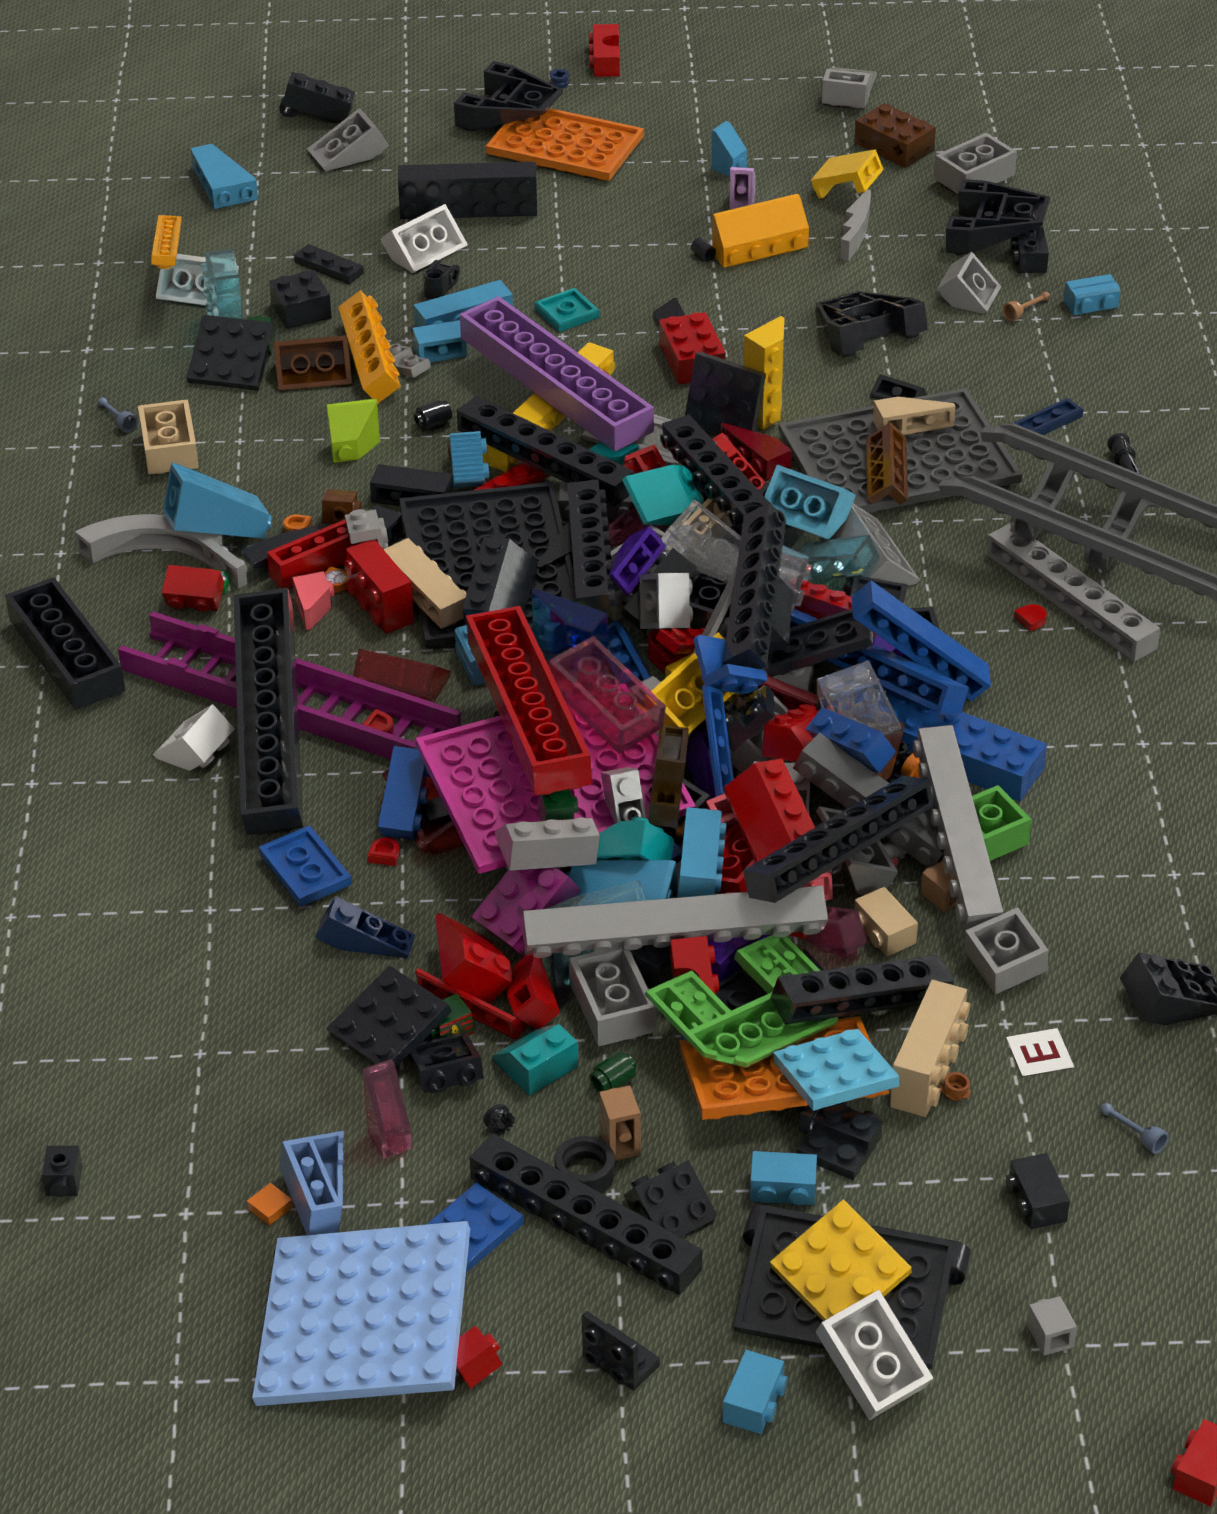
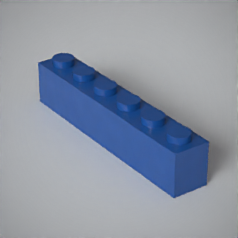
[851,581,991,701]

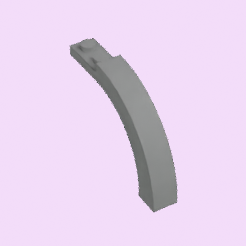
[75,514,247,588]

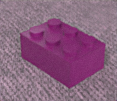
[472,867,581,958]

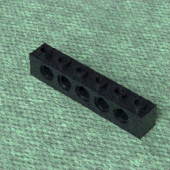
[770,955,954,1025]

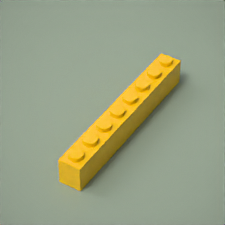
[482,342,615,472]

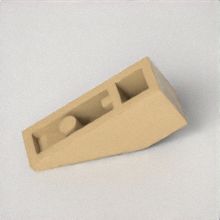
[873,397,955,435]

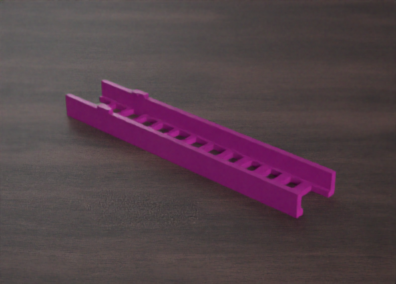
[118,611,461,760]

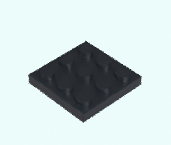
[186,315,275,391]
[685,352,766,436]
[326,965,452,1075]

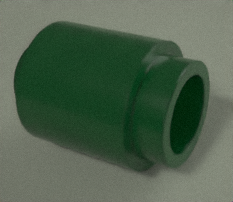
[589,1051,636,1092]

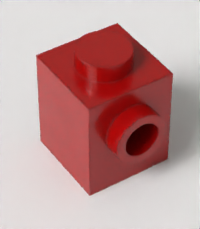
[456,1326,503,1389]

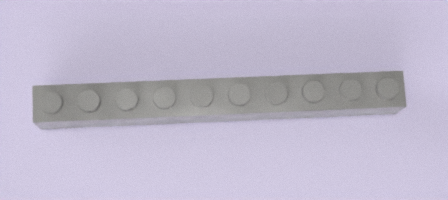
[521,886,828,958]

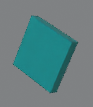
[534,288,600,332]

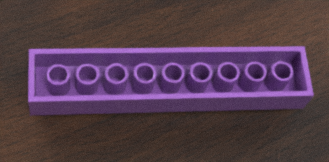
[460,296,654,451]

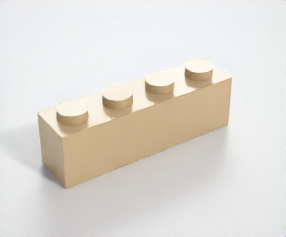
[384,538,467,629]

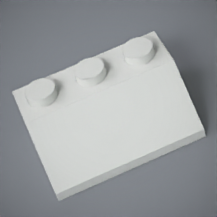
[380,204,468,273]
[156,254,239,308]

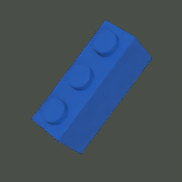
[806,707,896,773]
[378,746,431,840]

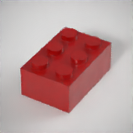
[659,312,726,385]
[344,540,414,634]

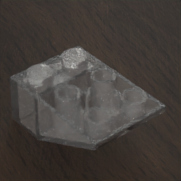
[817,660,902,736]

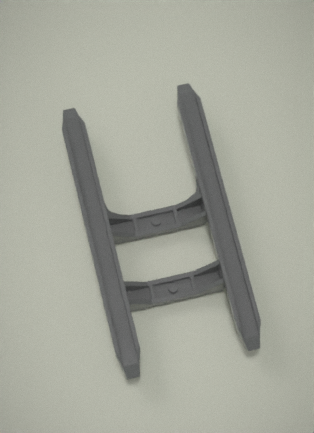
[939,423,1217,603]

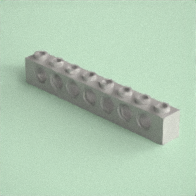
[987,523,1160,662]

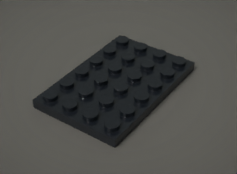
[734,1205,956,1369]

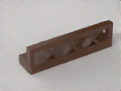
[866,422,908,505]

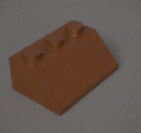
[274,335,352,391]

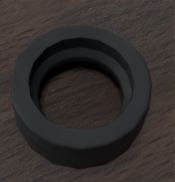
[554,1136,615,1193]

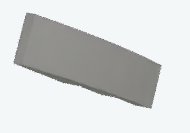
[840,189,871,261]

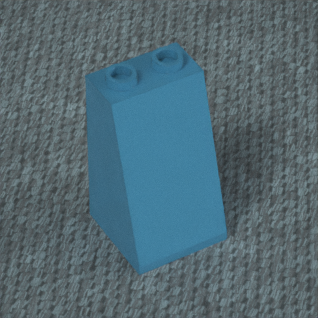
[163,463,271,538]
[565,860,678,907]

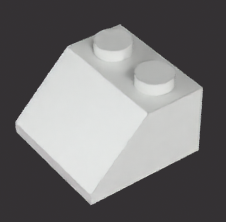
[153,704,235,771]

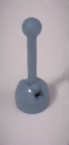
[98,397,138,433]
[1100,1103,1169,1154]

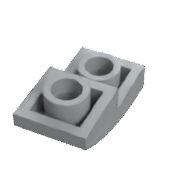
[389,344,431,378]

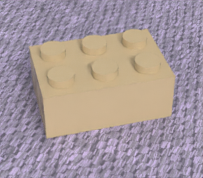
[138,399,199,475]

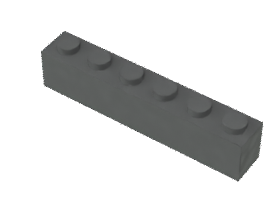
[793,733,945,868]

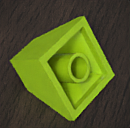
[327,399,380,463]

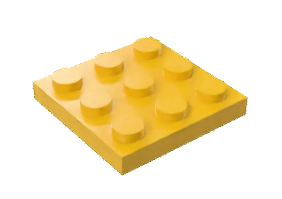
[770,1199,912,1321]

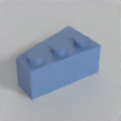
[279,1131,344,1235]

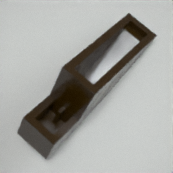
[648,724,689,828]

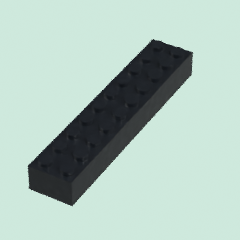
[234,588,304,835]

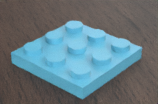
[773,1029,899,1111]

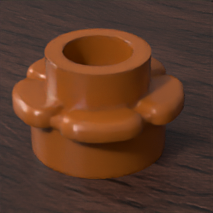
[940,1072,971,1101]

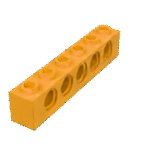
[338,290,401,404]

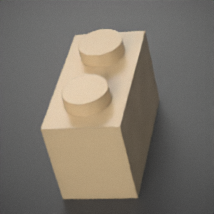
[853,887,918,957]

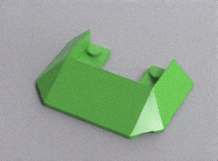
[645,935,838,1067]

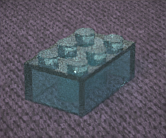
[201,249,243,319]

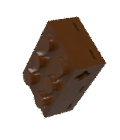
[854,103,936,168]

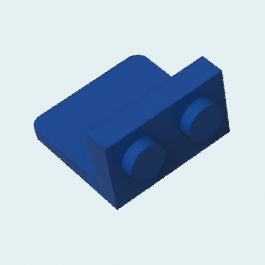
[693,635,767,694]

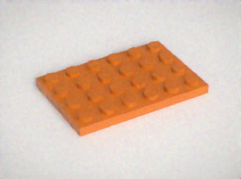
[486,108,644,181]
[679,1016,889,1120]

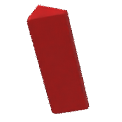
[415,968,528,1040]

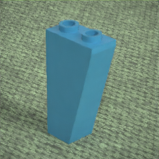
[190,144,258,209]

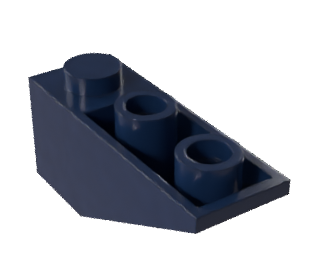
[315,896,415,958]

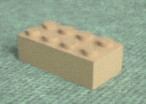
[890,980,971,1117]

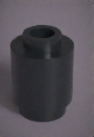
[413,400,452,431]

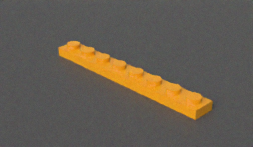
[151,215,182,269]

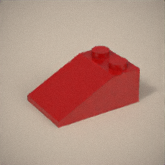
[435,913,513,1003]

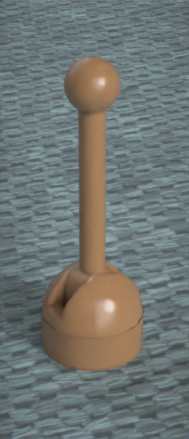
[1002,292,1050,322]

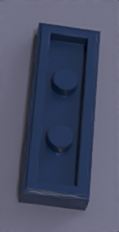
[1014,398,1084,435]

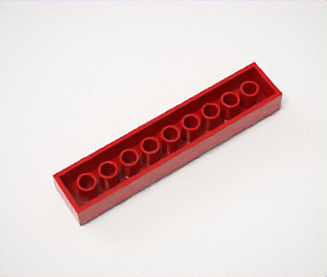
[466,606,592,796]

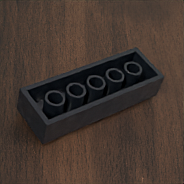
[398,162,538,220]
[5,577,125,710]

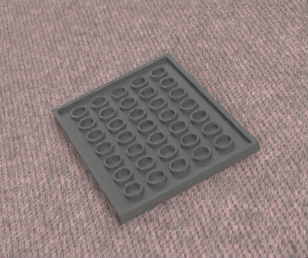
[779,388,1022,513]

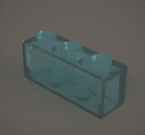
[792,535,880,581]

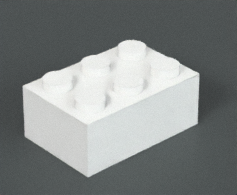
[816,1290,933,1420]

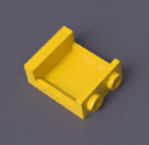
[811,149,884,199]

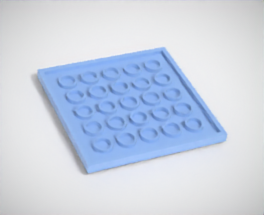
[252,1221,470,1406]

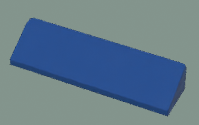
[597,619,652,689]
[702,685,734,797]

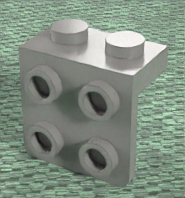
[345,509,388,549]

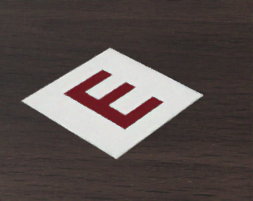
[1006,1028,1074,1076]

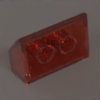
[353,648,451,700]

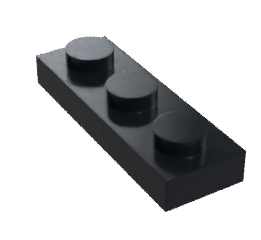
[294,244,364,285]

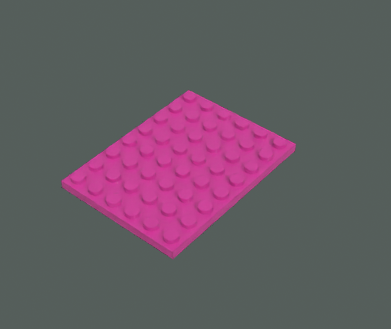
[415,682,696,874]

